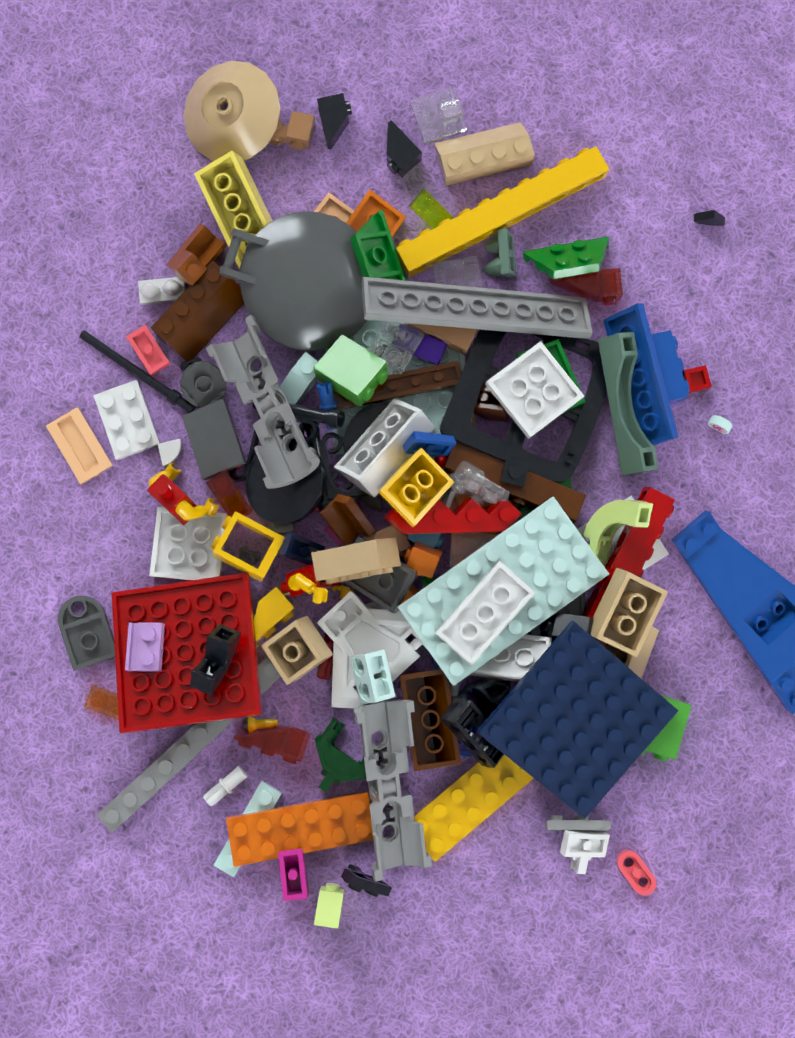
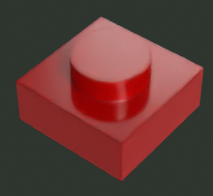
[682,365,712,394]

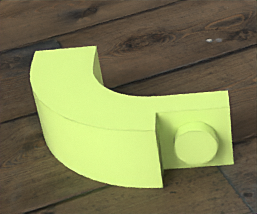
[583,500,653,564]

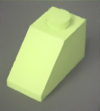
[314,883,344,929]

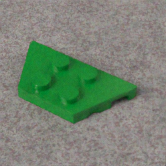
[350,210,406,281]
[523,236,609,279]

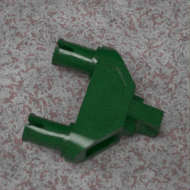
[315,717,382,792]

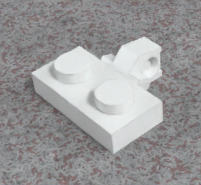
[560,830,610,874]

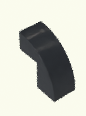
[190,624,241,695]

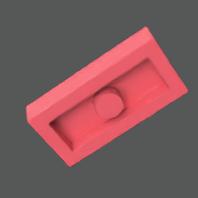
[126,325,171,376]

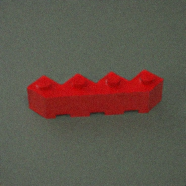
[384,497,521,534]

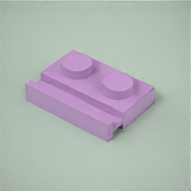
[125,623,165,672]

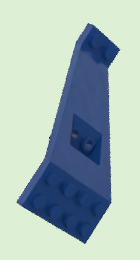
[671,510,795,715]

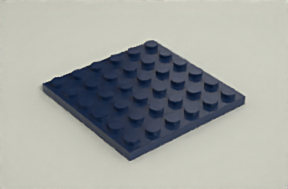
[477,620,679,819]

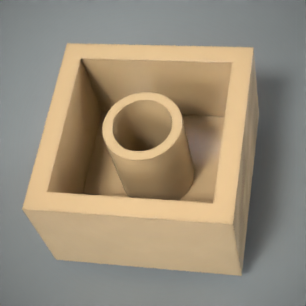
[261,616,333,685]

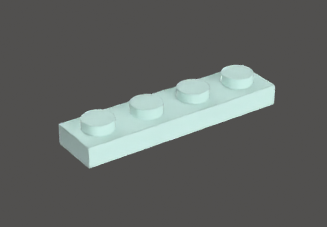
[213,781,282,877]

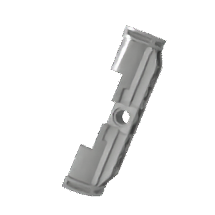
[206,315,320,489]
[354,700,432,882]

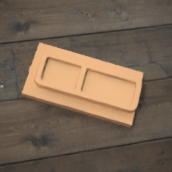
[46,407,113,485]

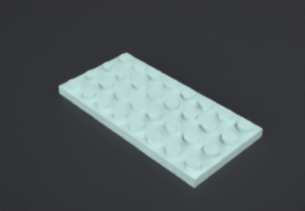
[398,497,609,686]

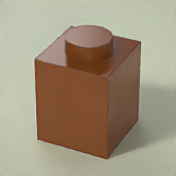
[166,248,207,286]

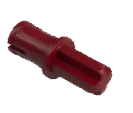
[317,632,334,680]

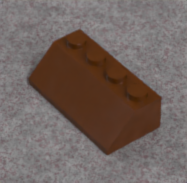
[151,261,244,362]
[400,669,461,771]

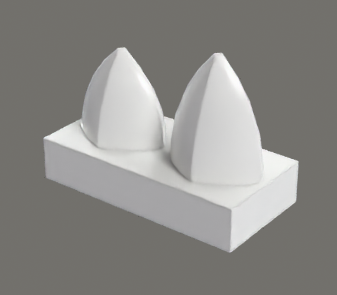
[138,277,185,305]

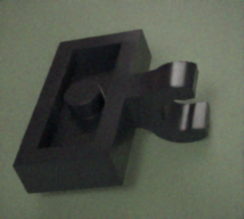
[341,864,392,897]

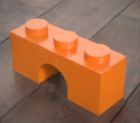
[398,541,442,610]

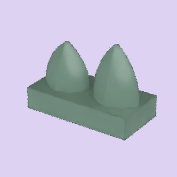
[482,228,517,279]

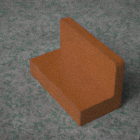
[174,223,227,267]
[321,494,376,545]

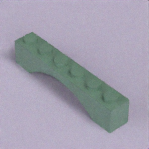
[598,332,659,476]

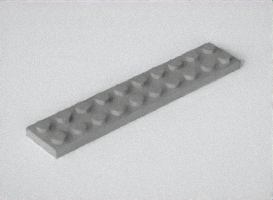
[361,277,593,339]

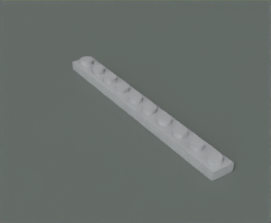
[96,657,281,833]

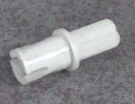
[203,765,248,806]

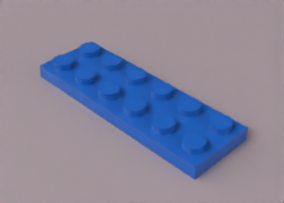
[603,303,679,446]

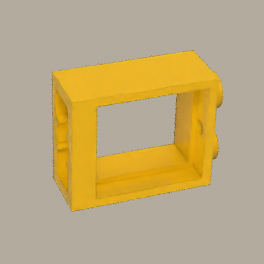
[210,511,285,582]

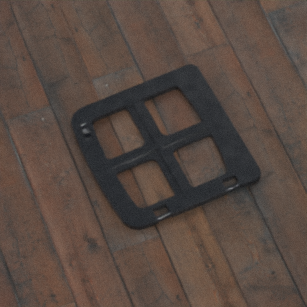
[439,329,607,483]

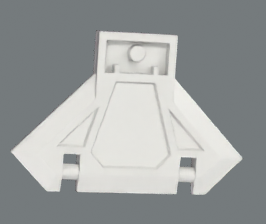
[317,591,427,709]

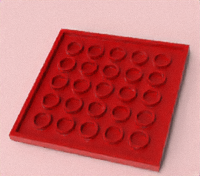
[111,572,262,734]

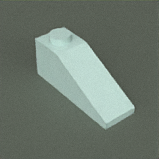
[280,352,318,423]

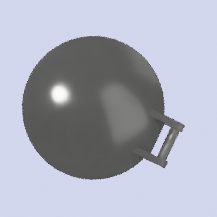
[218,211,367,351]

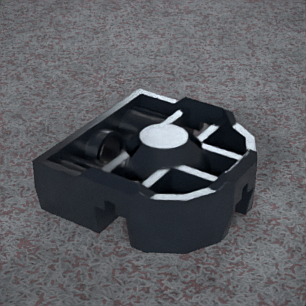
[440,678,511,768]

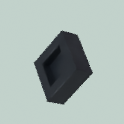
[500,458,529,488]

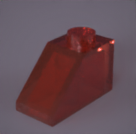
[206,470,253,517]

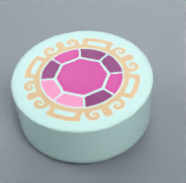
[708,415,733,434]

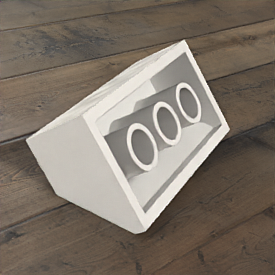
[334,398,435,498]

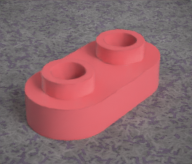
[616,850,656,895]

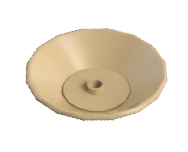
[183,61,281,162]

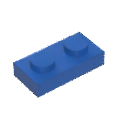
[403,431,456,457]

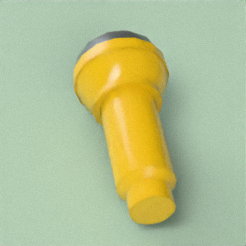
[241,716,278,733]

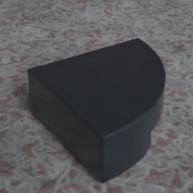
[694,210,725,226]

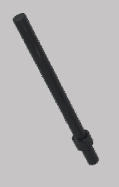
[79,330,196,413]

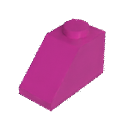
[278,848,309,901]

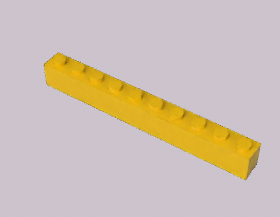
[396,146,609,278]

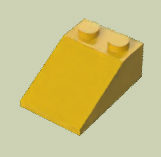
[378,448,454,527]

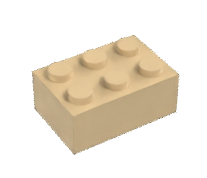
[311,538,401,584]
[591,568,668,657]

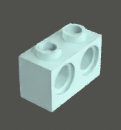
[350,649,395,704]

